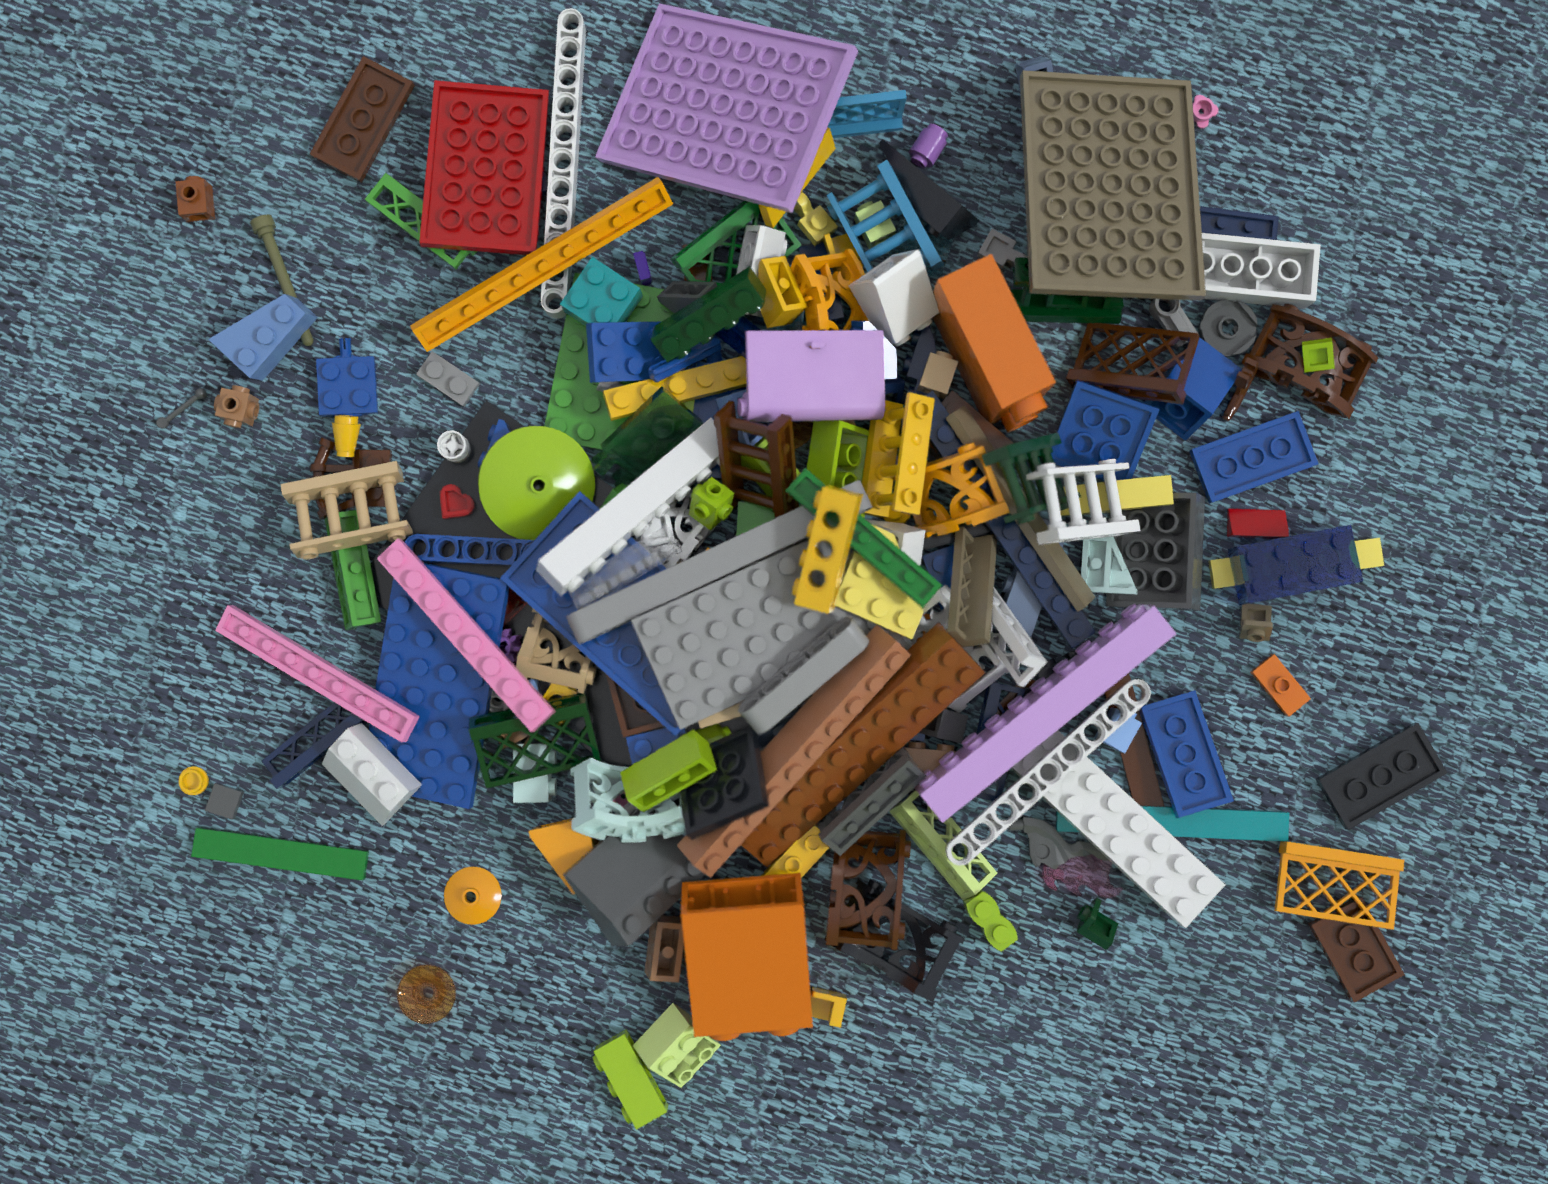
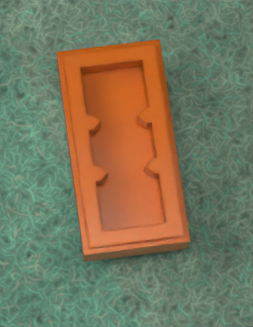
[1250,654,1311,717]

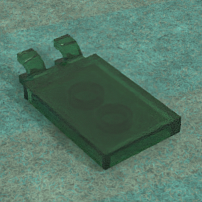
[592,386,703,487]

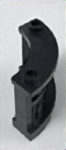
[824,878,965,1002]

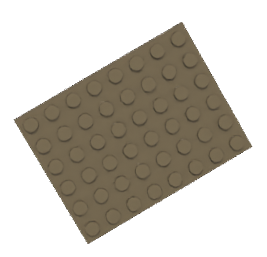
[1020,70,1206,301]

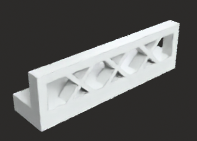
[990,587,1047,687]

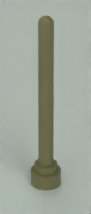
[250,214,313,346]

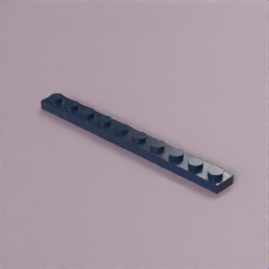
[925,391,1096,648]

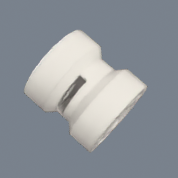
[437,430,471,463]

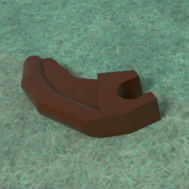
[1222,357,1259,421]

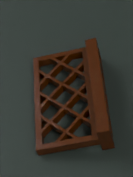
[1066,323,1200,404]

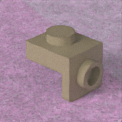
[1239,603,1273,642]

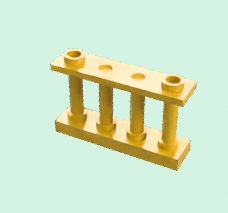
[862,393,935,518]

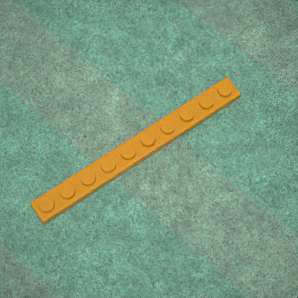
[410,177,673,352]

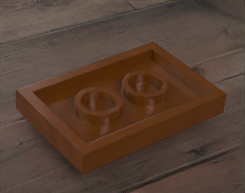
[1308,896,1405,1003]

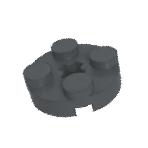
[1198,300,1257,357]

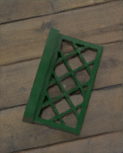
[468,692,601,789]

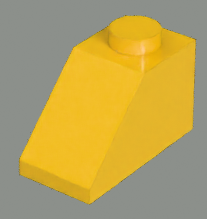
[758,256,807,328]

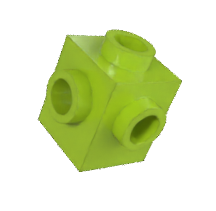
[688,477,734,531]

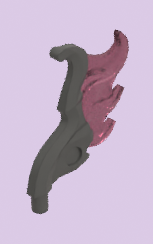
[1008,816,1123,898]

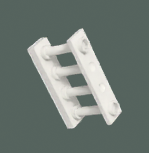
[1026,459,1141,545]

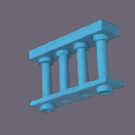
[826,160,944,272]

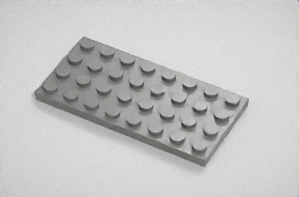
[630,538,891,730]

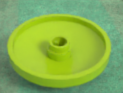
[478,426,595,540]

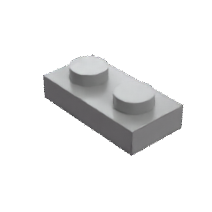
[416,351,480,407]

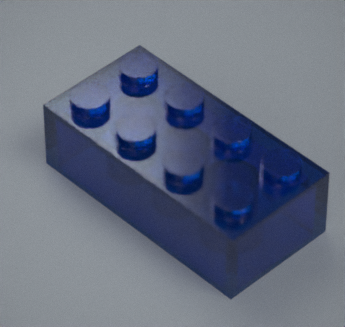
[1228,525,1363,605]

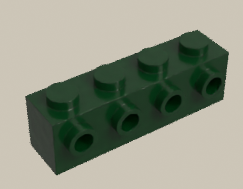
[650,266,766,363]

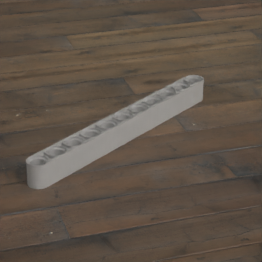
[566,480,873,644]

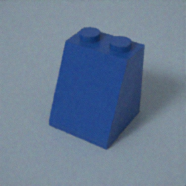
[1144,338,1242,441]

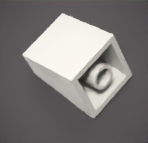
[849,249,939,346]

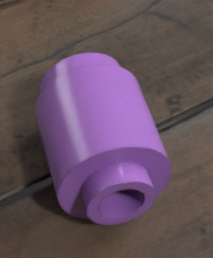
[909,124,948,169]

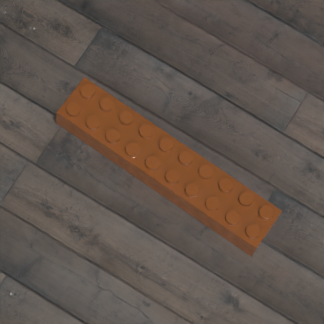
[741,622,985,867]

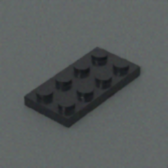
[1316,722,1448,830]

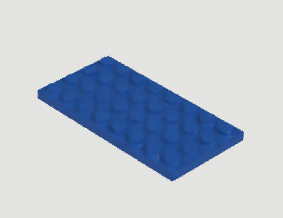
[500,491,684,737]
[369,563,510,809]

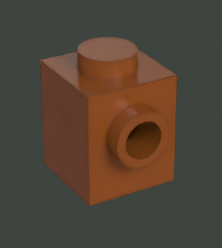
[175,176,215,222]

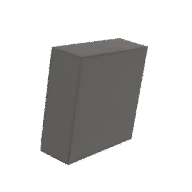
[205,783,244,820]

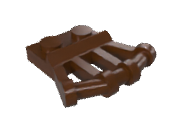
[310,437,392,520]

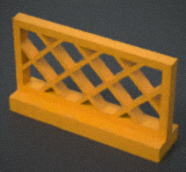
[1274,841,1404,930]

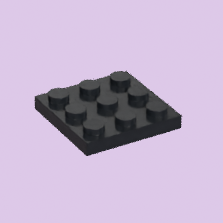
[680,726,769,840]

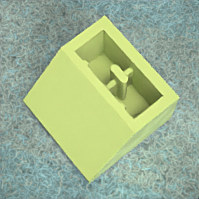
[633,1003,721,1088]

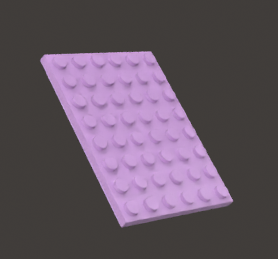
[595,3,858,213]

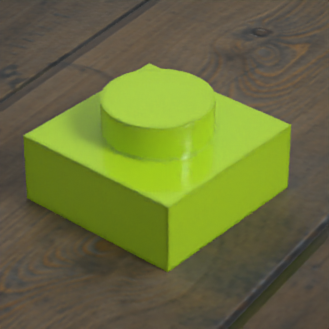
[1302,338,1335,373]

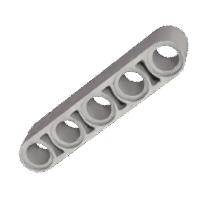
[738,616,869,734]

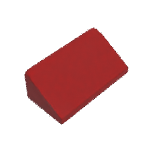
[1227,509,1289,539]

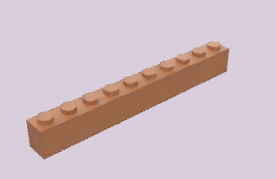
[677,624,911,877]

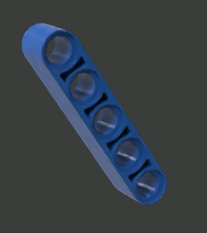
[405,534,535,567]

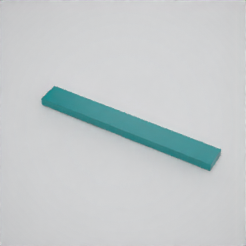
[1056,806,1290,842]

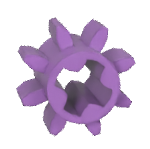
[499,628,522,662]

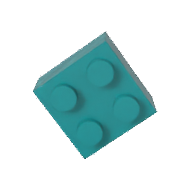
[560,257,643,326]

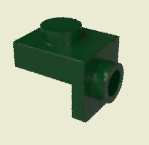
[1076,897,1118,950]

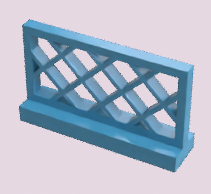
[827,90,907,138]

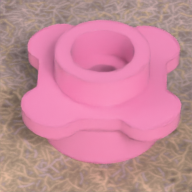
[1193,95,1218,129]

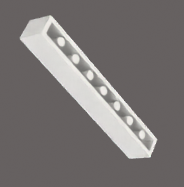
[536,418,720,596]

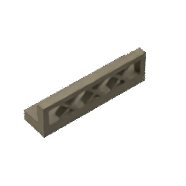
[947,527,997,647]

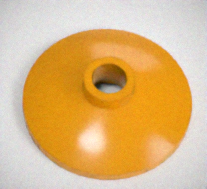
[444,867,502,925]

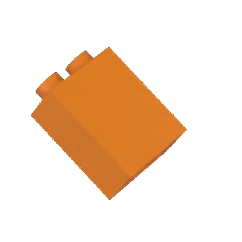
[932,254,1056,433]
[681,873,813,1041]

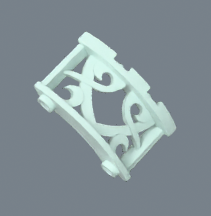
[570,758,685,843]

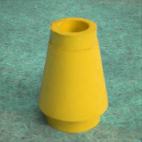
[331,415,361,457]

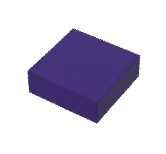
[633,251,653,286]

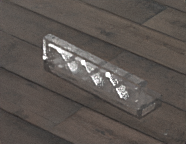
[568,525,682,610]

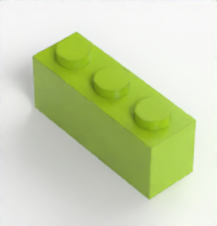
[620,729,717,812]
[593,1029,669,1130]

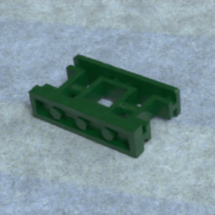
[1010,257,1124,324]

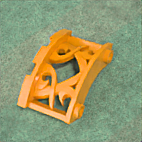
[790,249,869,349]
[893,442,1010,538]

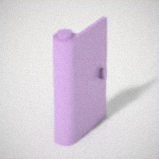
[737,330,885,422]

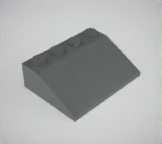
[1106,493,1205,611]
[563,808,705,947]

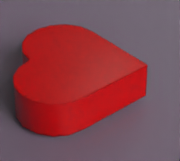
[440,484,476,519]

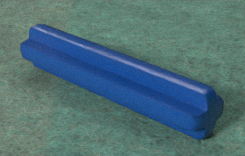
[648,337,722,383]

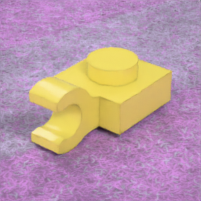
[793,192,838,246]

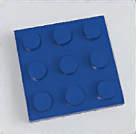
[1051,379,1160,481]

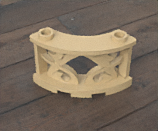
[516,609,596,694]

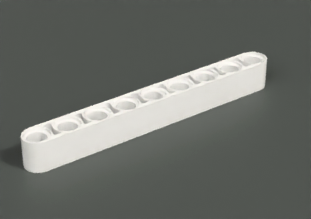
[945,679,1151,866]

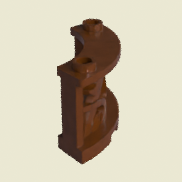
[1241,304,1379,419]
[826,830,911,950]

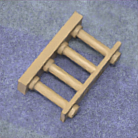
[281,461,413,560]

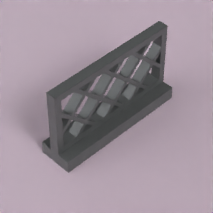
[817,746,926,856]

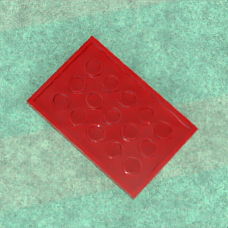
[419,80,549,255]

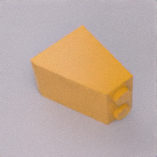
[528,818,599,894]

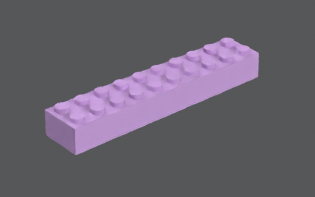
[914,603,1176,823]

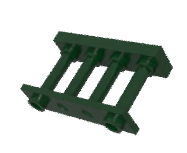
[981,433,1081,525]

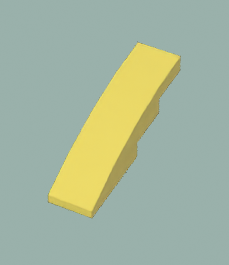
[1060,475,1174,516]

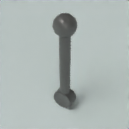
[156,388,207,429]

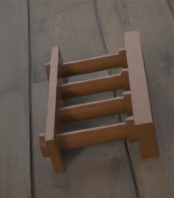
[714,400,799,518]

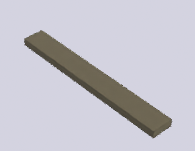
[946,405,1095,611]

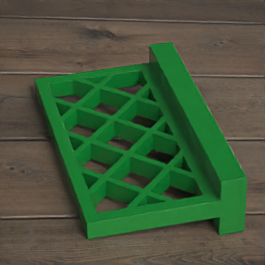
[670,200,801,286]

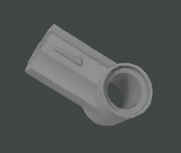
[1149,299,1199,349]

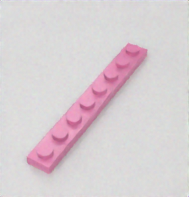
[377,538,556,732]
[215,605,420,742]

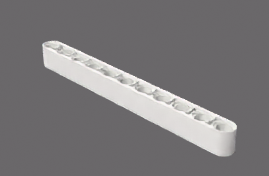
[541,8,586,319]

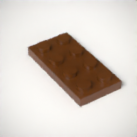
[310,56,415,183]

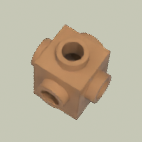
[214,385,259,429]

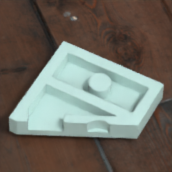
[1081,537,1137,595]

